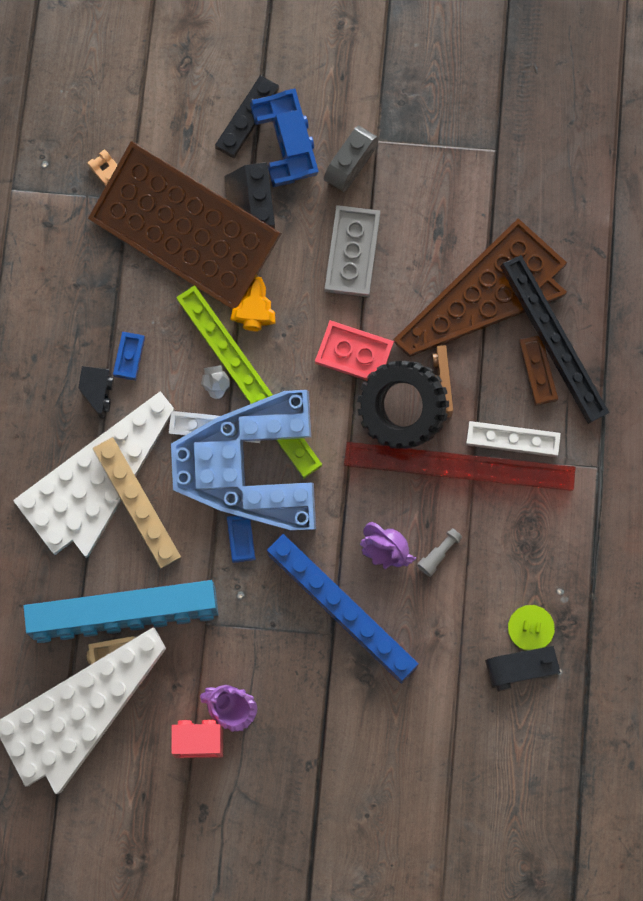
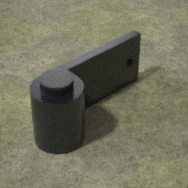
[485,646,561,692]

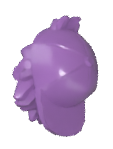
[360,522,416,569]
[200,685,257,732]

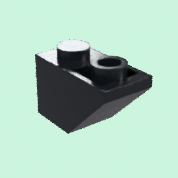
[78,366,114,419]

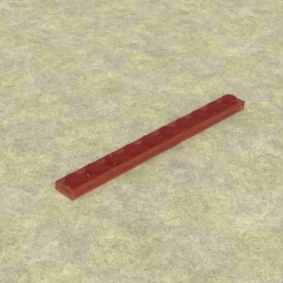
[344,442,576,491]

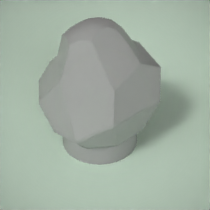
[201,365,230,399]

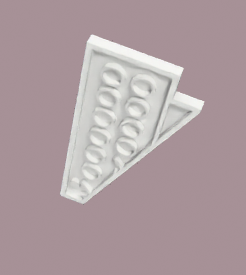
[13,391,175,558]
[0,628,166,794]

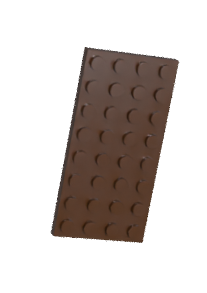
[88,141,282,309]

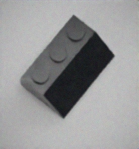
[224,162,275,229]

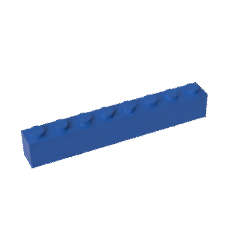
[267,534,419,684]

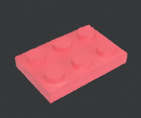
[315,320,394,381]

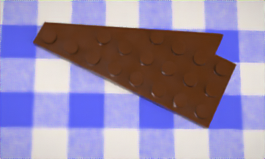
[393,218,567,357]

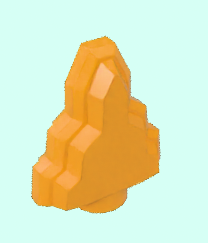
[230,277,275,331]

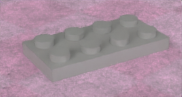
[325,205,380,297]

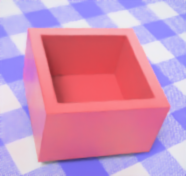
[172,720,223,758]

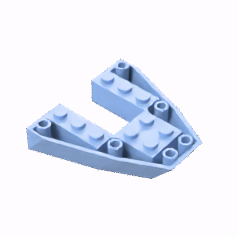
[171,390,316,530]

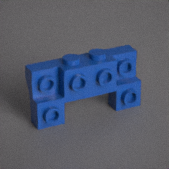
[250,89,319,187]

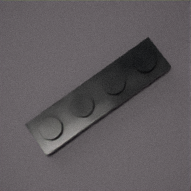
[215,75,279,158]

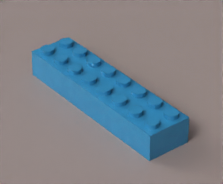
[24,580,219,643]

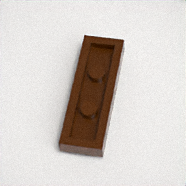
[519,336,558,406]

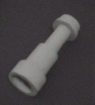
[417,528,462,577]

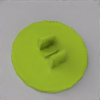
[508,605,555,651]

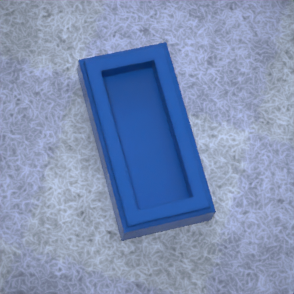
[227,515,256,563]

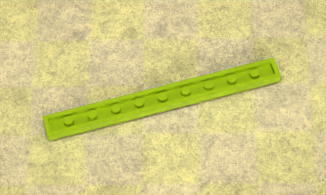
[176,285,322,479]

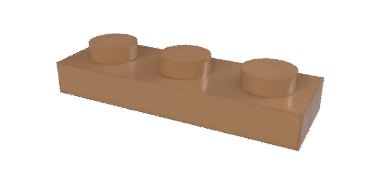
[432,345,453,417]

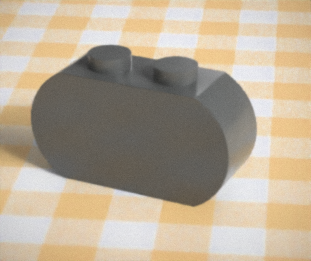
[324,126,379,192]

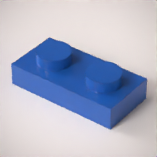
[113,332,145,381]

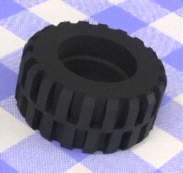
[357,361,449,449]

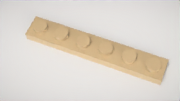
[93,437,181,569]

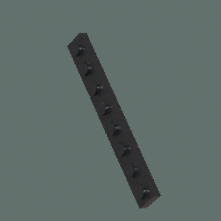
[500,255,610,424]

